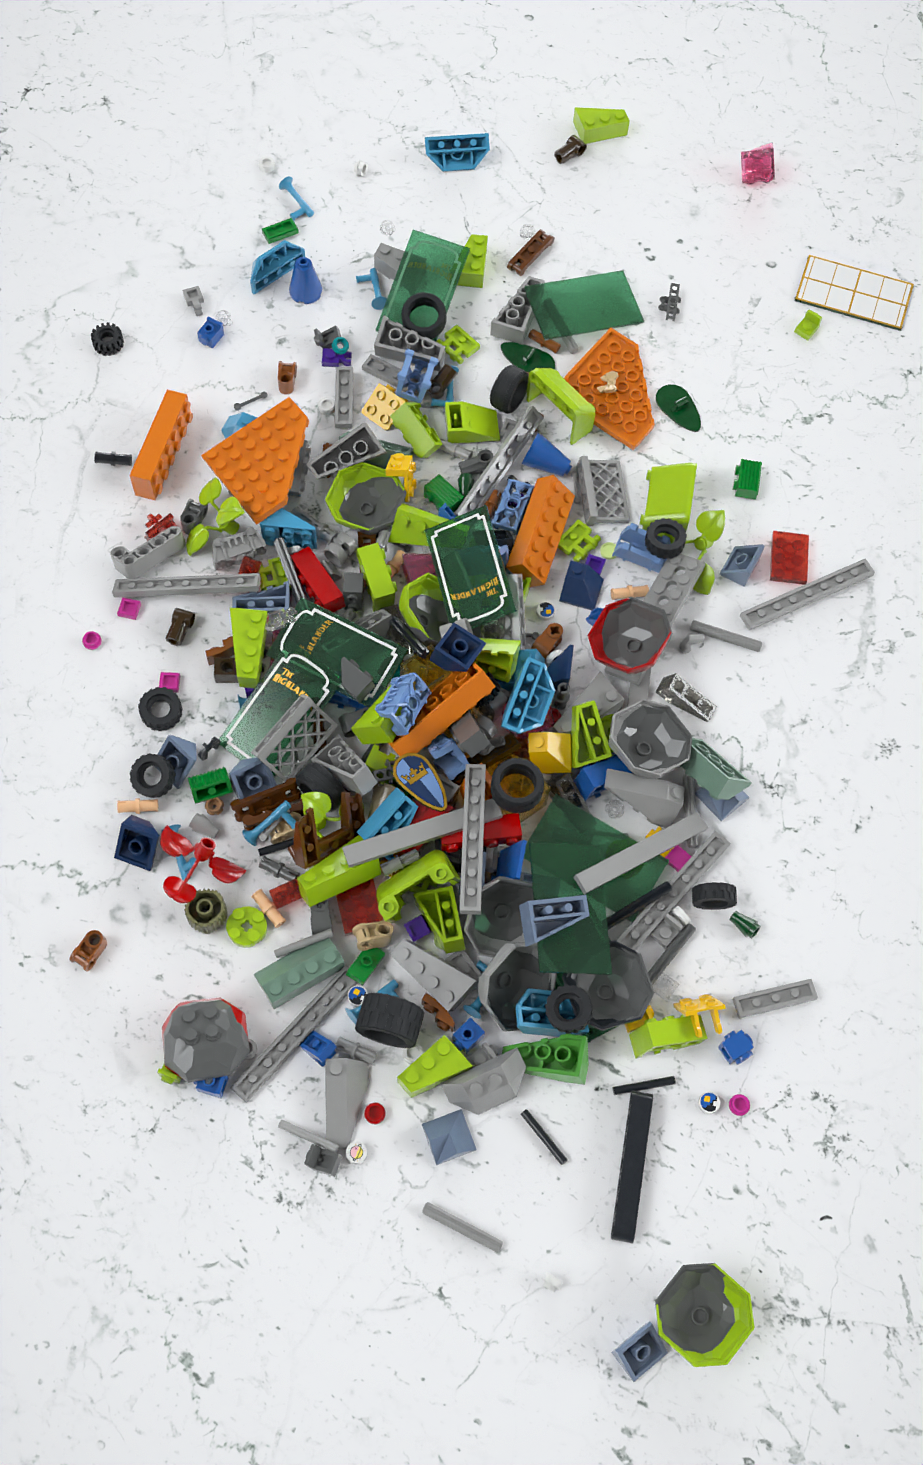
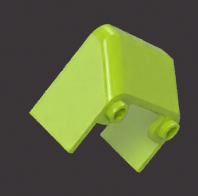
[526,368,596,445]

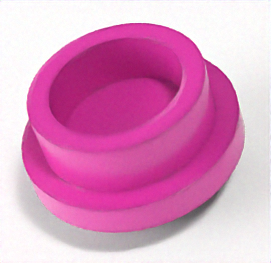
[82,631,102,650]
[729,1094,750,1116]

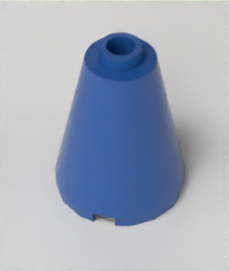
[289,257,322,304]
[521,433,572,477]

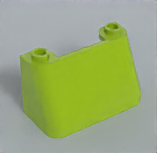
[639,462,697,531]
[376,850,461,924]

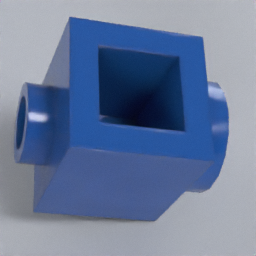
[452,1017,485,1054]
[718,1030,754,1065]

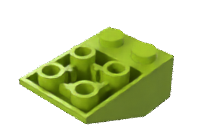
[445,401,500,444]

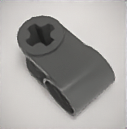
[180,499,208,535]
[338,707,369,738]
[310,899,333,935]

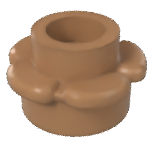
[205,797,224,815]

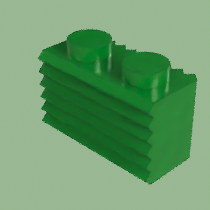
[732,459,762,500]
[424,474,464,512]
[188,767,233,804]

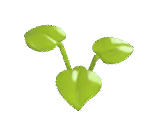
[186,477,245,556]
[658,510,725,595]
[301,792,364,866]

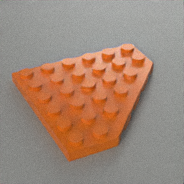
[564,328,655,451]
[201,397,309,525]

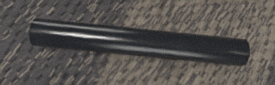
[258,838,294,856]
[612,1076,676,1095]
[520,1109,568,1165]

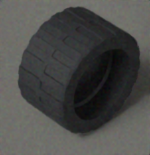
[355,993,425,1048]

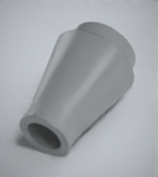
[189,813,220,839]

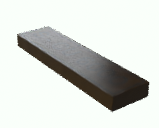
[450,732,522,786]

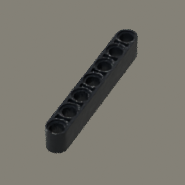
[611,1090,653,1244]

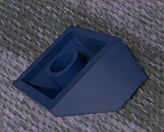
[559,560,604,611]
[430,622,486,672]
[547,645,574,694]
[114,815,160,871]

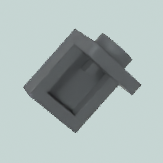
[314,325,341,349]
[304,1144,343,1177]

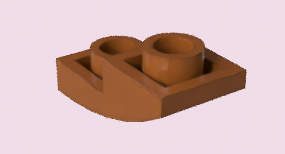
[205,636,235,666]
[421,993,455,1032]

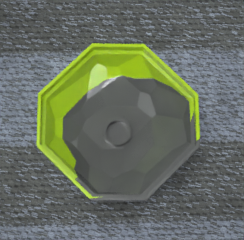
[325,462,406,535]
[399,573,464,649]
[655,1263,755,1367]

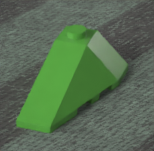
[501,1034,589,1085]

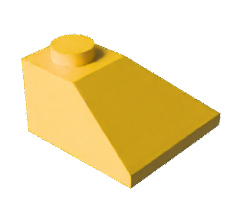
[528,732,572,774]

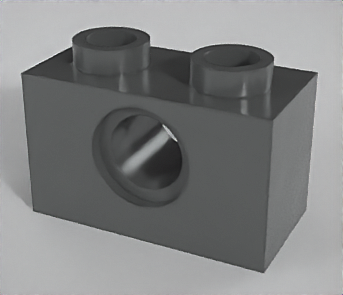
[343,572,364,612]

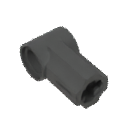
[458,449,494,475]

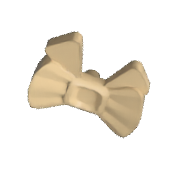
[597,371,619,393]

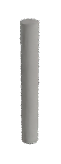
[274,928,334,958]
[278,1120,339,1153]

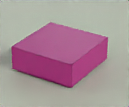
[117,598,141,620]
[159,672,180,693]
[664,845,692,872]

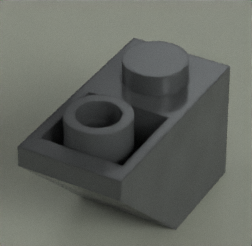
[341,657,376,703]

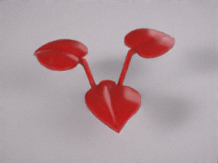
[160,825,246,903]

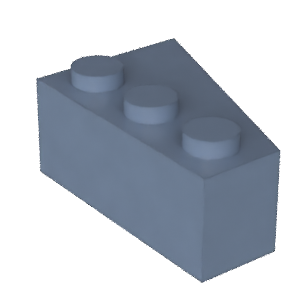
[232,581,291,624]
[519,895,590,947]

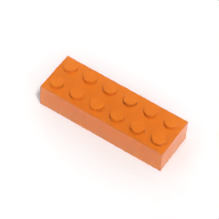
[129,389,193,501]
[506,475,575,587]
[389,662,496,756]

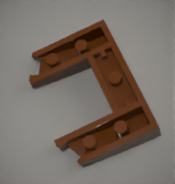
[294,792,365,870]

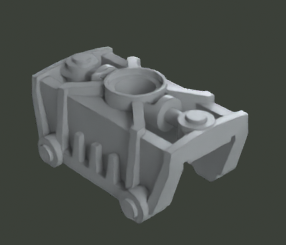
[212,527,267,570]

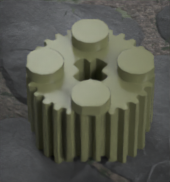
[184,888,228,934]

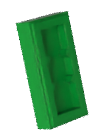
[262,218,299,244]
[346,948,386,986]

